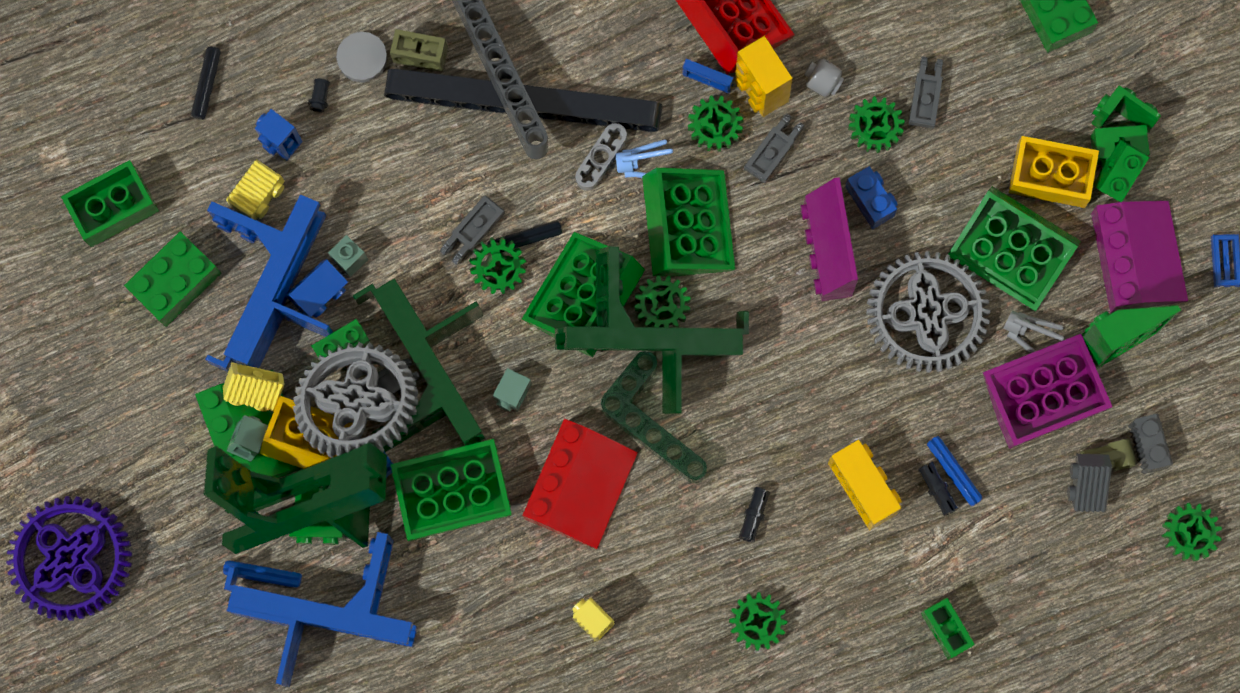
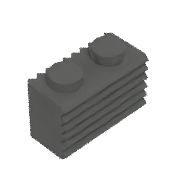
[1128,413,1173,474]
[1067,454,1112,512]

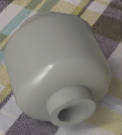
[804,59,844,97]

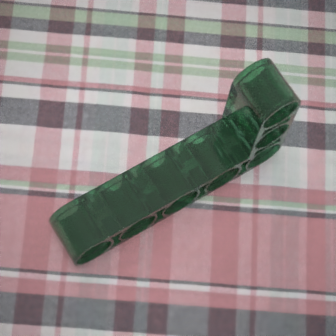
[601,351,707,484]

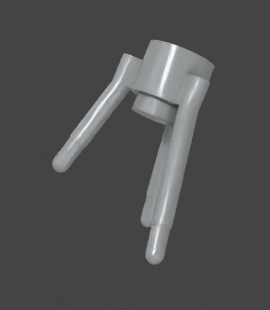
[1003,310,1064,353]

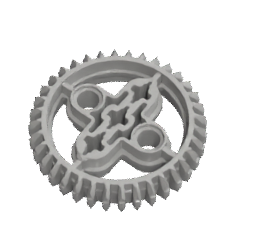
[866,251,990,373]
[293,342,418,458]

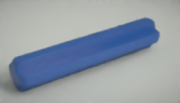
[927,436,983,506]
[223,560,302,588]

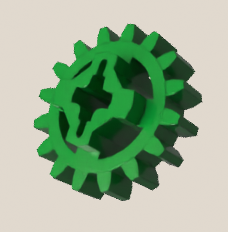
[688,95,743,152]
[848,96,905,153]
[469,237,526,294]
[635,275,691,328]
[1162,503,1222,562]
[729,592,787,651]

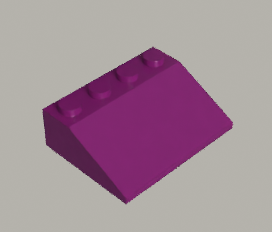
[800,177,858,302]
[1091,201,1188,313]
[983,334,1112,449]

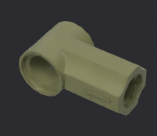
[1080,439,1137,470]

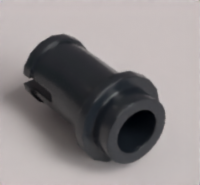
[308,78,330,113]

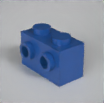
[254,109,303,161]
[845,166,898,230]
[285,259,348,318]

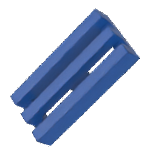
[683,59,734,93]
[1211,234,1240,287]

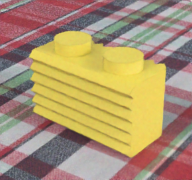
[226,159,285,220]
[223,362,284,412]
[572,597,615,642]

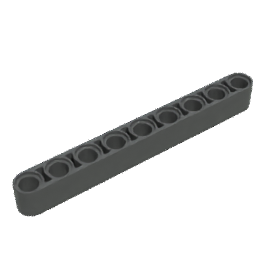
[452,0,548,159]

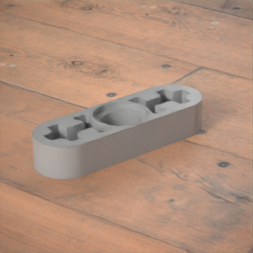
[576,123,627,191]

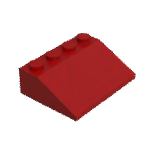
[676,0,795,75]
[522,418,638,550]

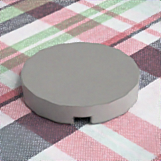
[336,32,388,83]

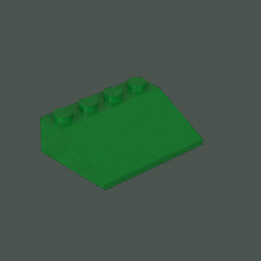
[642,167,735,277]
[948,186,1081,311]
[522,232,645,358]
[1081,306,1181,369]
[195,370,302,478]
[390,439,512,541]

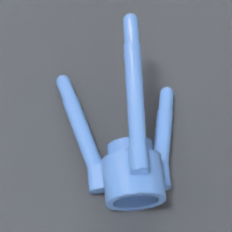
[616,140,673,178]

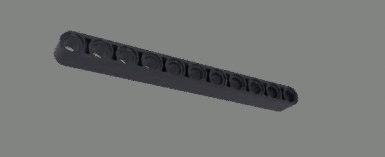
[384,69,663,132]

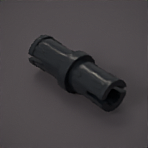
[918,462,959,516]
[738,487,770,543]

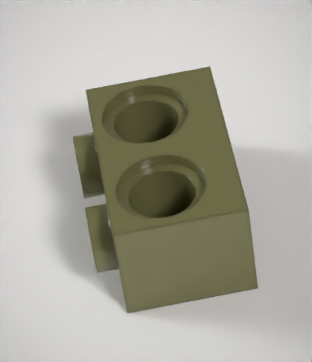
[390,29,448,72]

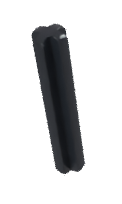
[191,46,221,120]
[487,220,562,253]

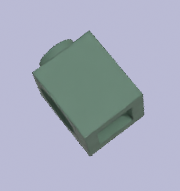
[328,235,368,277]
[493,368,532,412]
[227,415,268,462]

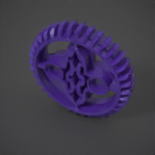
[6,496,132,621]

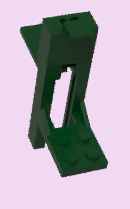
[555,246,749,414]
[353,278,486,453]
[203,442,387,554]

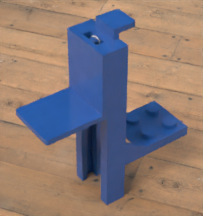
[205,194,333,372]
[224,532,417,687]

